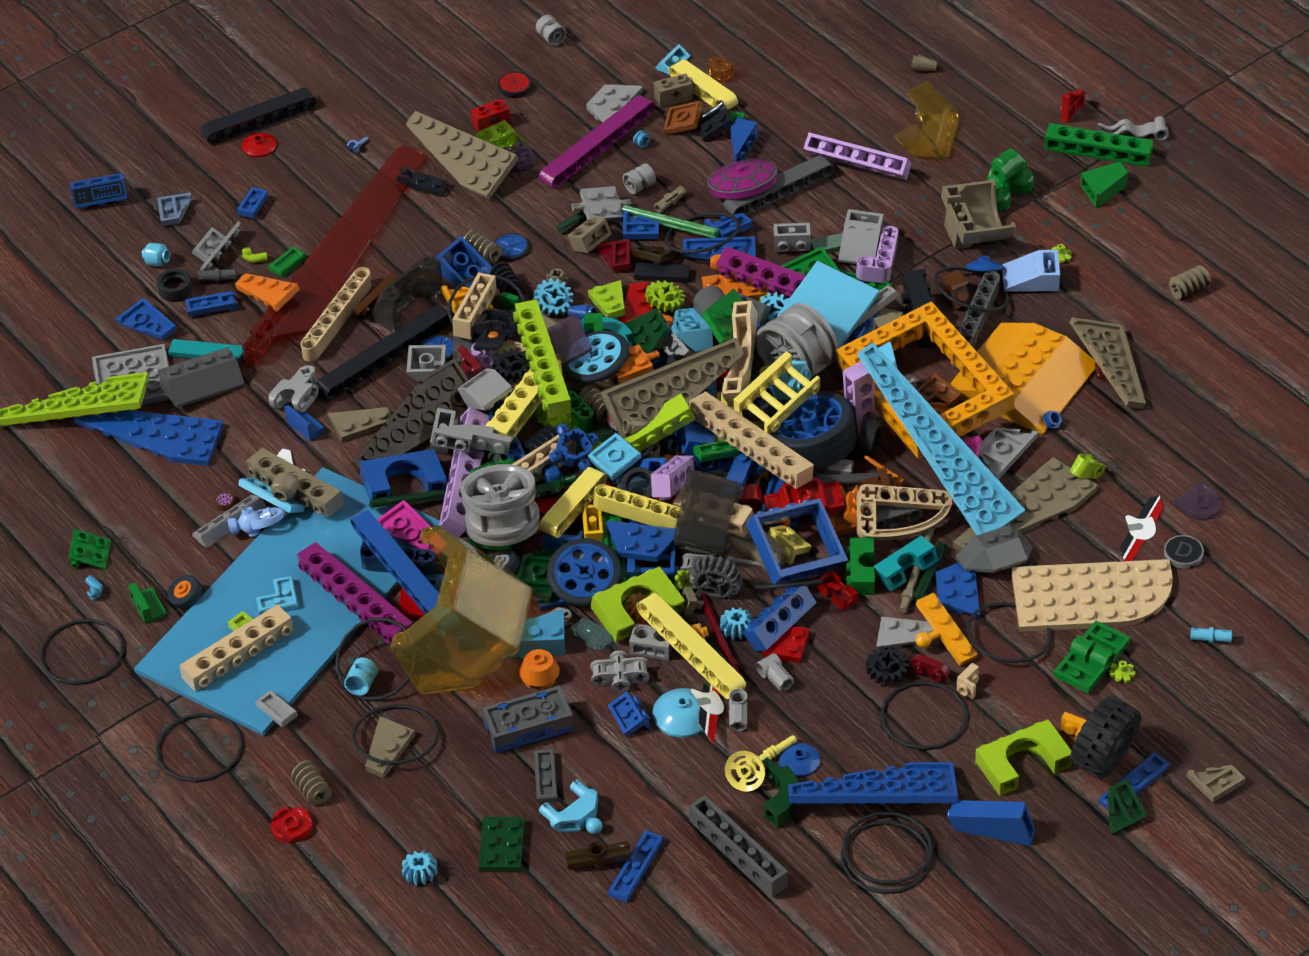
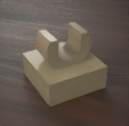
[681,587,704,615]

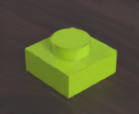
[228,611,253,631]

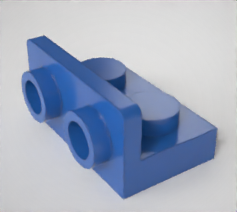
[607,691,652,737]

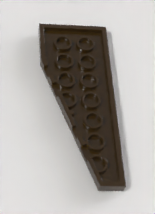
[352,358,479,475]

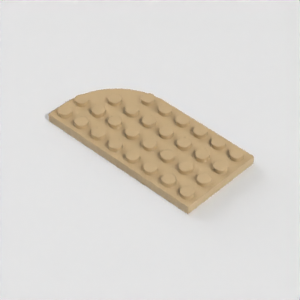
[1011,559,1172,632]

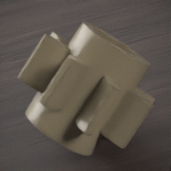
[546,269,568,286]

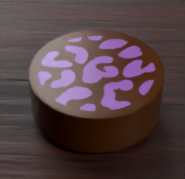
[215,492,235,511]

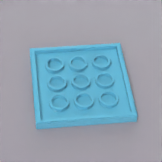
[777,261,880,348]

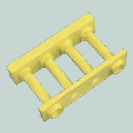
[733,351,820,434]

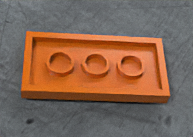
[701,272,780,300]

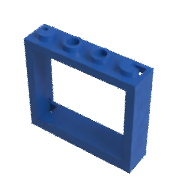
[746,499,848,584]

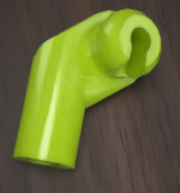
[242,248,268,263]

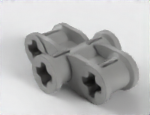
[590,651,650,693]

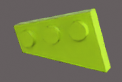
[588,280,625,318]

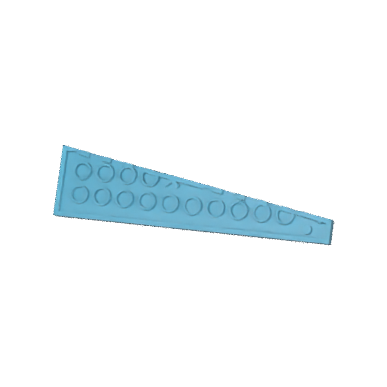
[857,343,1025,535]

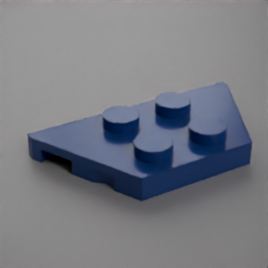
[607,521,682,562]
[935,562,980,619]

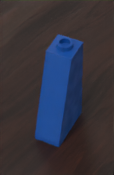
[947,800,1035,846]

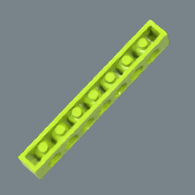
[513,299,571,418]

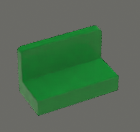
[128,582,167,624]

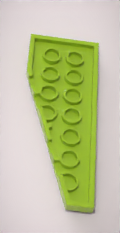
[0,372,150,426]

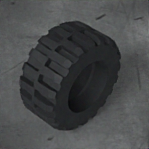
[1071,696,1142,778]

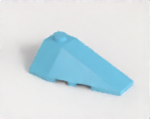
[671,308,713,353]

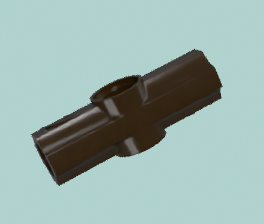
[565,841,631,870]

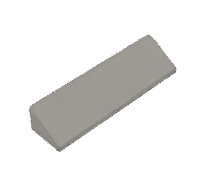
[192,495,267,548]

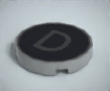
[1164,535,1204,569]

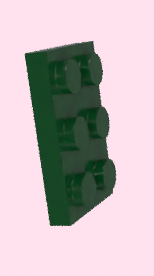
[478,817,525,872]

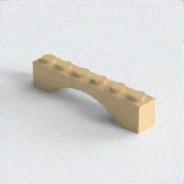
[722,300,758,407]

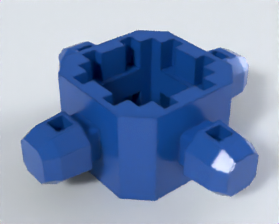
[549,423,599,472]

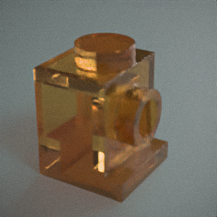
[707,56,734,84]

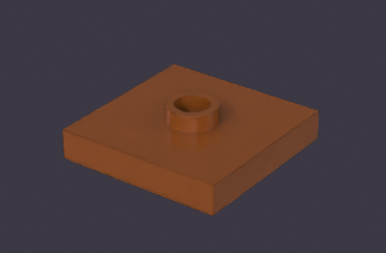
[663,101,703,135]

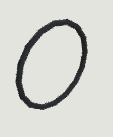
[755,579,823,589]

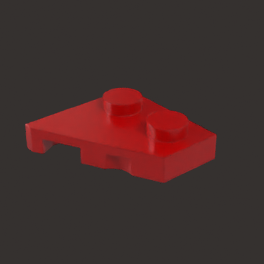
[1060,89,1086,124]

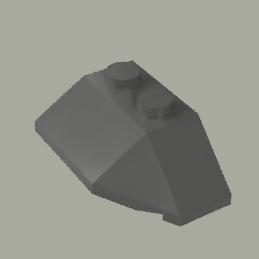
[955,525,1033,573]

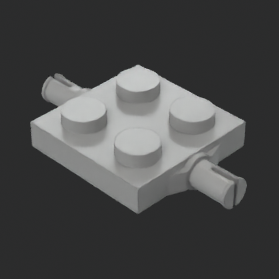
[571,186,631,221]

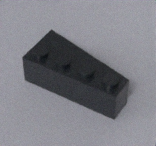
[901,268,938,349]

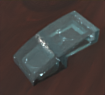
[570,617,614,651]

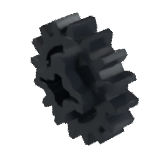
[492,348,530,383]
[866,646,910,686]

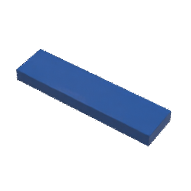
[1098,752,1170,810]
[608,830,664,903]

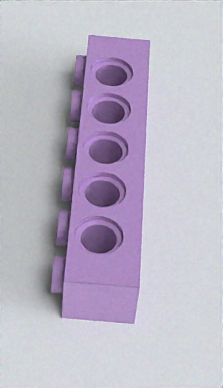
[803,133,912,180]

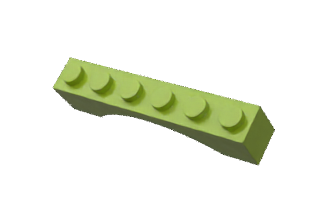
[582,394,696,472]

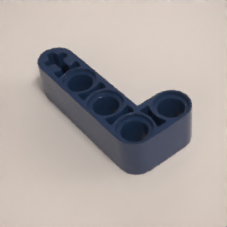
[360,541,437,576]

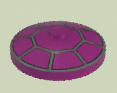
[707,159,778,199]

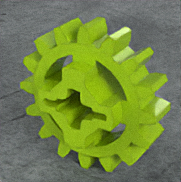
[645,280,685,312]

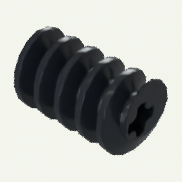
[490,262,525,298]
[521,425,558,455]

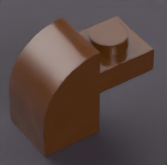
[937,270,972,310]
[860,467,895,500]

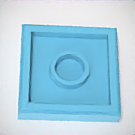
[587,433,642,480]

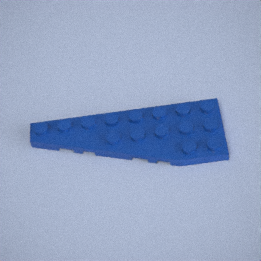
[73,410,224,466]
[788,762,958,804]

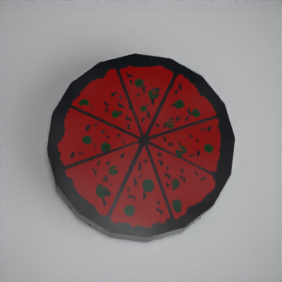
[497,71,532,98]

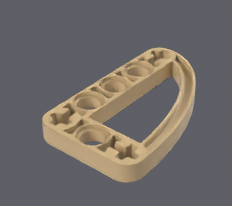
[857,484,952,540]

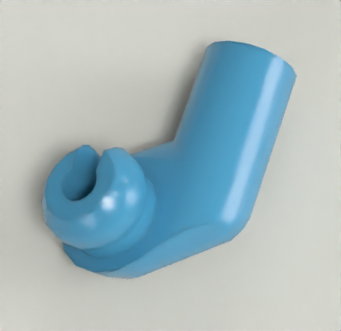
[85,575,103,599]

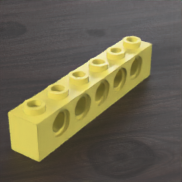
[486,360,562,443]

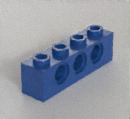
[743,586,817,652]

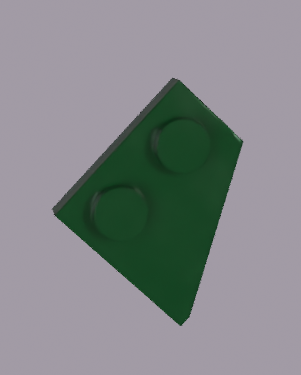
[1107,779,1148,835]

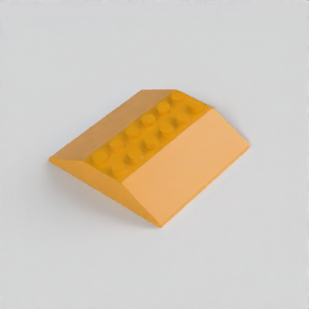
[950,323,1099,435]

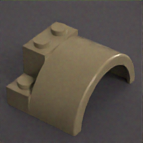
[941,180,1016,249]

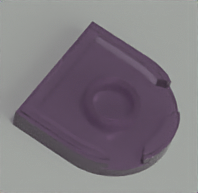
[1174,482,1221,521]

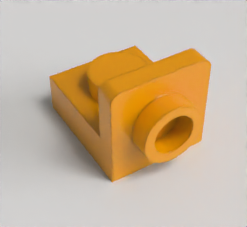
[1061,712,1086,741]

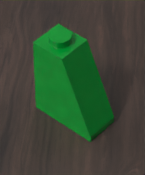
[1080,162,1129,208]

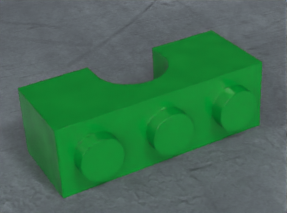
[846,538,875,595]

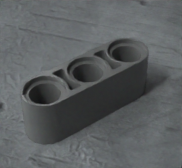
[864,497,923,529]

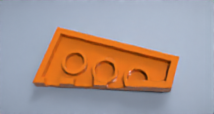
[235,273,300,311]

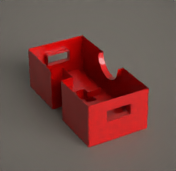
[817,570,858,611]

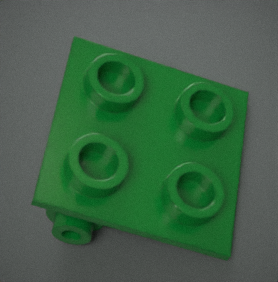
[68,529,111,569]

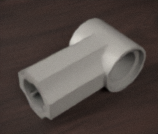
[814,459,854,475]
[755,653,794,692]
[729,689,748,732]

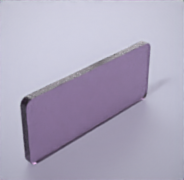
[547,314,592,366]

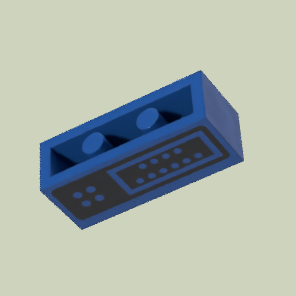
[70,173,127,209]

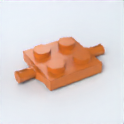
[606,344,660,384]

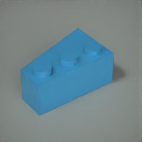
[504,609,565,658]

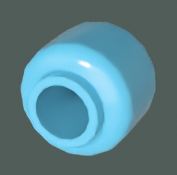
[142,243,170,267]

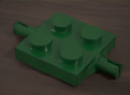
[535,474,578,498]

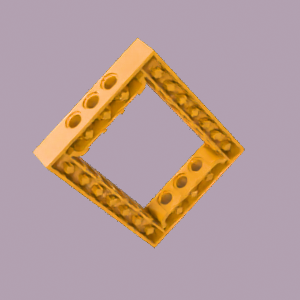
[836,302,1015,458]

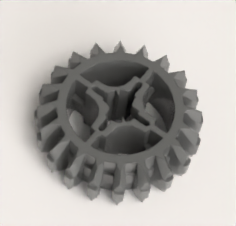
[689,554,743,600]

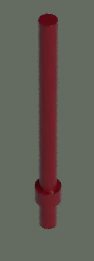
[699,592,742,676]

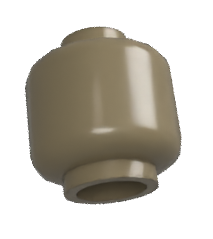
[270,472,299,501]

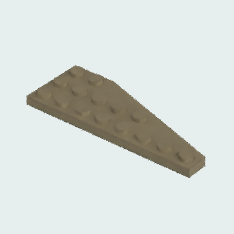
[406,111,519,200]
[600,338,744,439]
[953,457,1098,552]

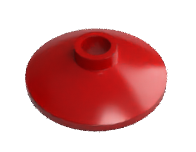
[242,133,277,157]

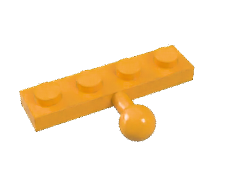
[915,593,978,666]

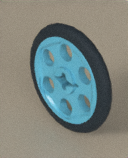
[562,330,629,384]

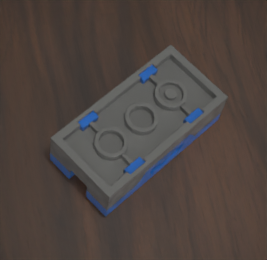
[482,685,574,753]

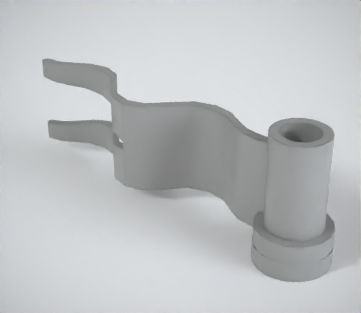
[1098,116,1169,141]

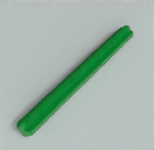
[622,205,719,238]

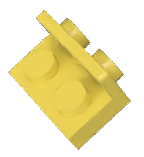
[768,525,811,564]

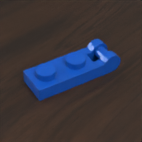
[185,291,239,317]

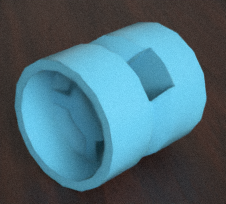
[344,658,378,696]

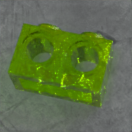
[475,120,517,150]

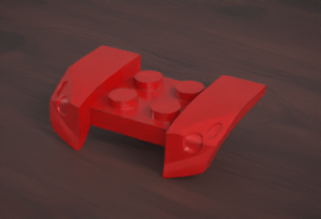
[763,477,845,525]

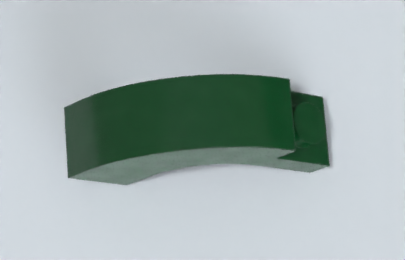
[762,757,797,829]

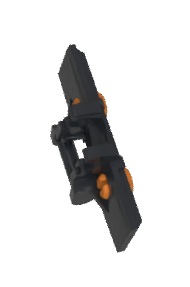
[473,307,518,352]

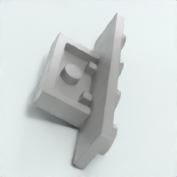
[192,221,241,275]

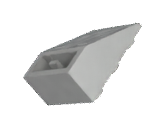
[838,209,884,264]

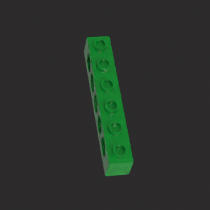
[1044,123,1154,167]

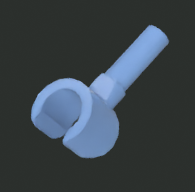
[347,137,369,153]

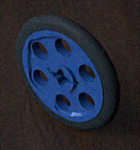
[547,538,622,606]

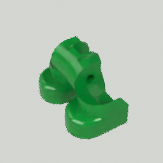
[987,148,1034,212]

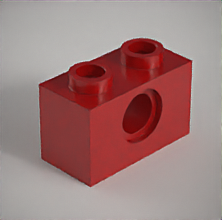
[471,99,511,135]

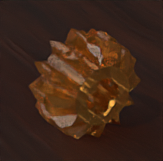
[623,592,649,625]

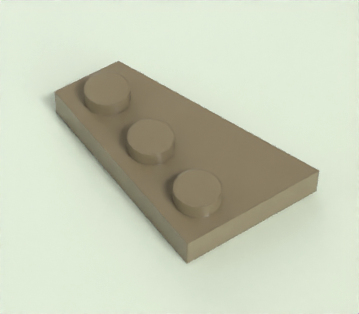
[365,716,415,778]

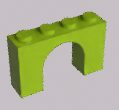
[591,567,685,642]
[975,719,1073,796]

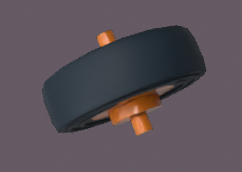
[168,575,202,609]

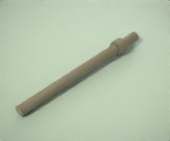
[899,527,935,613]

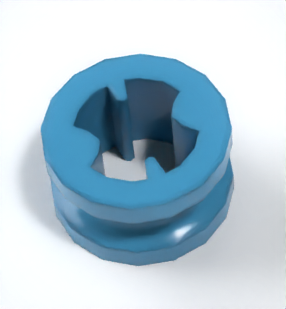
[633,130,650,148]

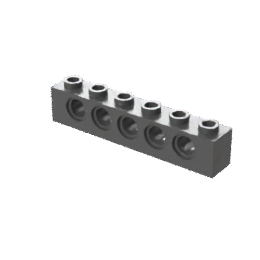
[689,795,788,898]

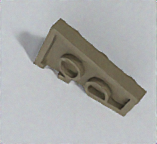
[328,407,391,442]

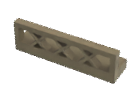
[723,531,785,571]

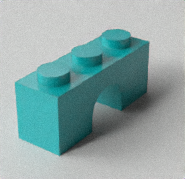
[873,536,939,591]

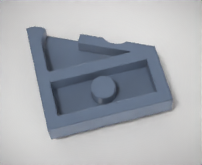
[157,192,192,226]

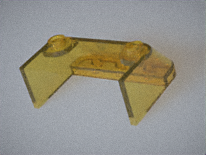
[894,81,959,160]

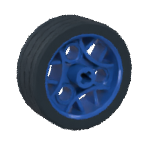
[769,391,859,470]

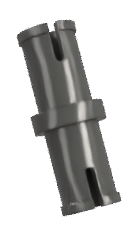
[199,268,236,283]

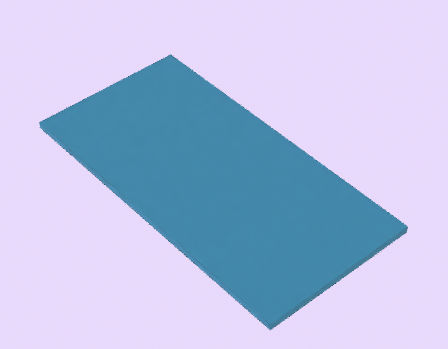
[134,467,446,736]

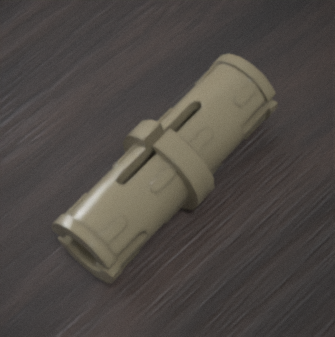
[654,186,686,214]

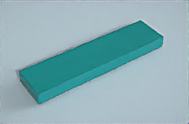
[168,339,245,363]

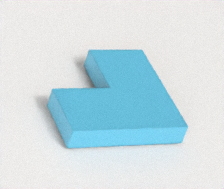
[256,576,299,615]

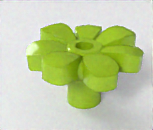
[1052,244,1071,263]
[674,569,694,592]
[1109,660,1135,683]

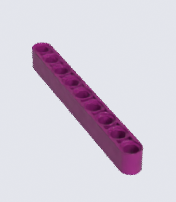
[539,95,655,189]

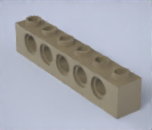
[246,448,345,518]

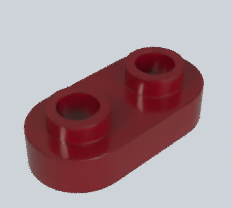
[911,654,950,682]

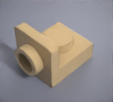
[956,663,979,699]

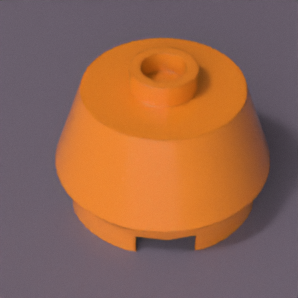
[519,649,560,690]

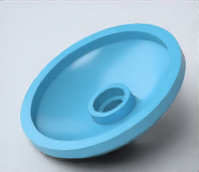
[653,688,704,738]

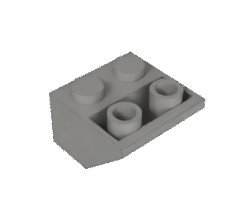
[458,368,513,411]

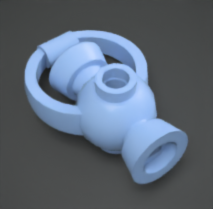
[227,507,285,537]

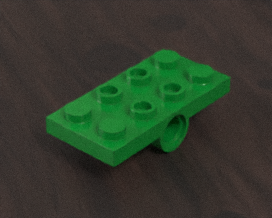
[1053,621,1131,694]

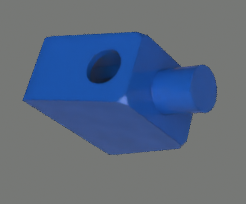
[675,421,715,461]

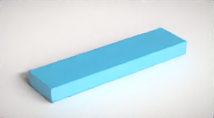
[238,477,305,513]

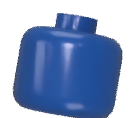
[541,465,562,483]

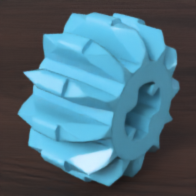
[720,607,754,640]
[402,850,438,886]

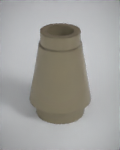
[911,54,937,71]
[622,416,651,436]

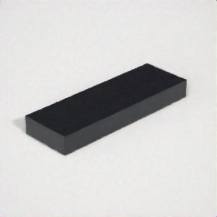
[634,263,690,282]

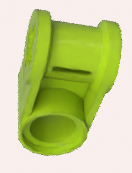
[1070,453,1105,479]

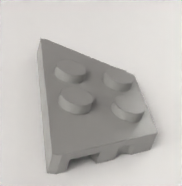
[586,85,643,123]
[979,427,1038,480]

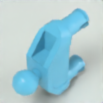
[539,779,603,834]

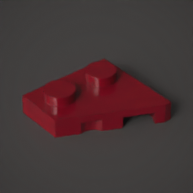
[596,239,631,272]

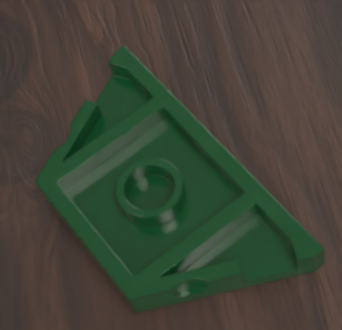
[625,308,672,362]
[515,546,561,603]

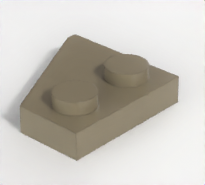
[1187,765,1246,802]

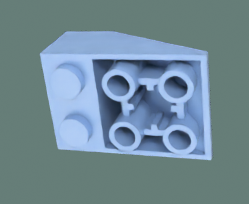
[1002,250,1060,292]

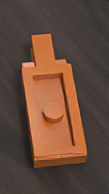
[844,485,865,526]

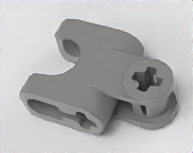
[269,365,318,412]

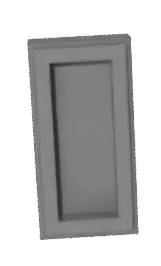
[255,690,298,727]

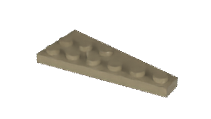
[1069,317,1146,409]

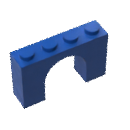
[360,449,447,500]

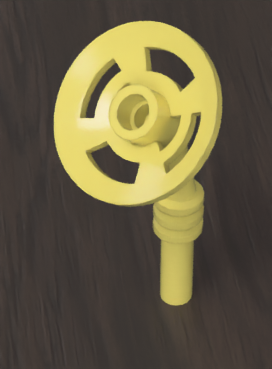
[725,735,797,792]

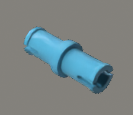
[1190,627,1232,643]

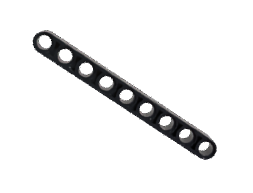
[316,304,454,400]

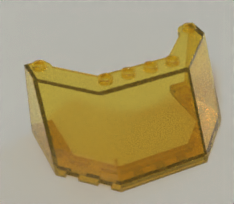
[390,525,533,695]

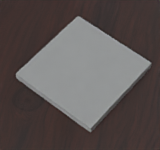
[92,344,170,405]

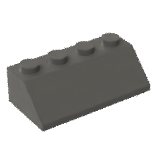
[160,347,244,408]

